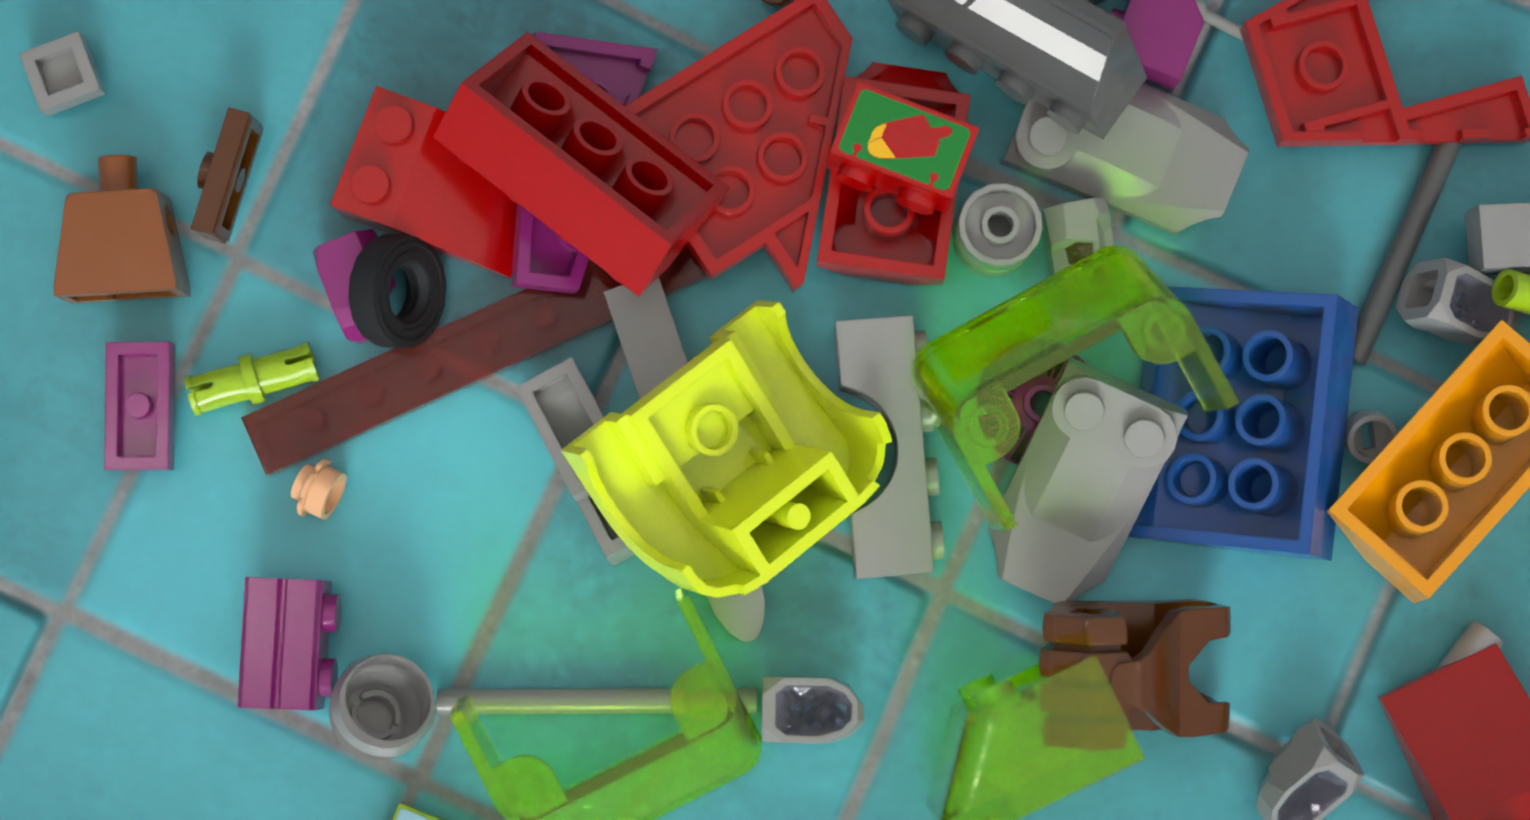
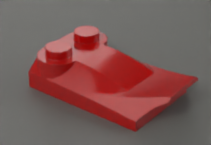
[816,62,971,285]

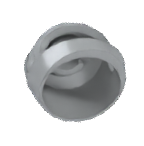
[329,653,436,761]

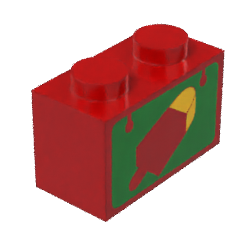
[827,81,980,215]

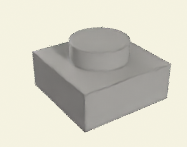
[19,31,106,116]

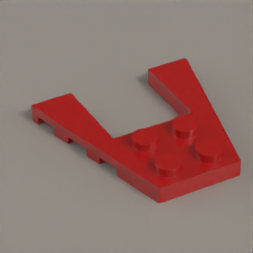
[1240,0,1530,147]

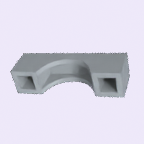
[834,315,944,579]

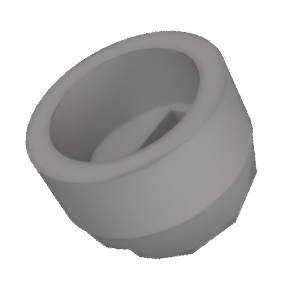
[1344,410,1398,464]

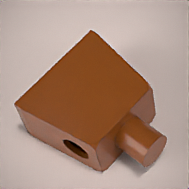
[53,155,191,304]

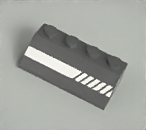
[887,0,1147,140]

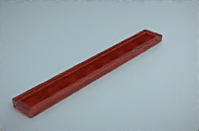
[241,245,708,477]

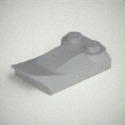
[1001,83,1249,235]
[988,356,1188,603]

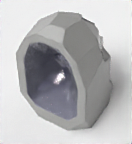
[1396,258,1514,346]
[761,676,864,744]
[1256,717,1364,820]

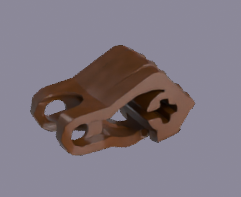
[1039,599,1231,750]

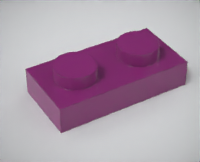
[104,341,175,471]

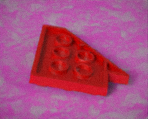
[625,0,853,292]

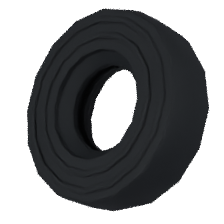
[348,234,447,349]

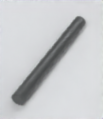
[1353,142,1462,366]

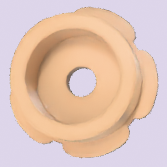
[291,459,347,520]

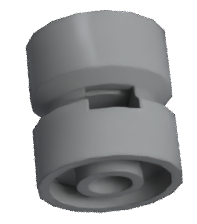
[952,183,1043,278]

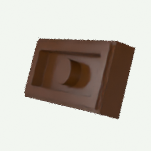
[190,107,264,244]

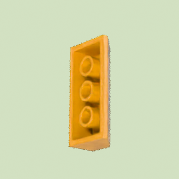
[1327,320,1530,604]

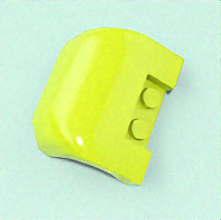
[560,300,892,598]

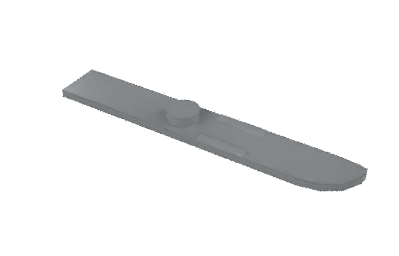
[603,277,765,643]

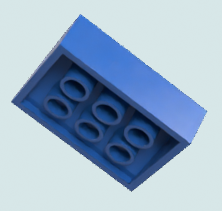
[1128,286,1359,561]

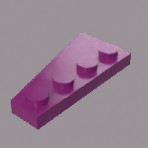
[511,31,658,294]

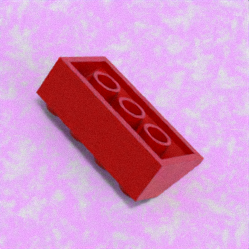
[433,31,730,297]

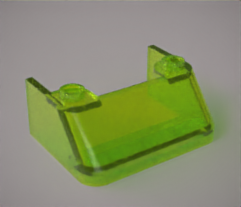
[910,245,1240,531]
[449,588,762,820]
[926,656,1145,820]

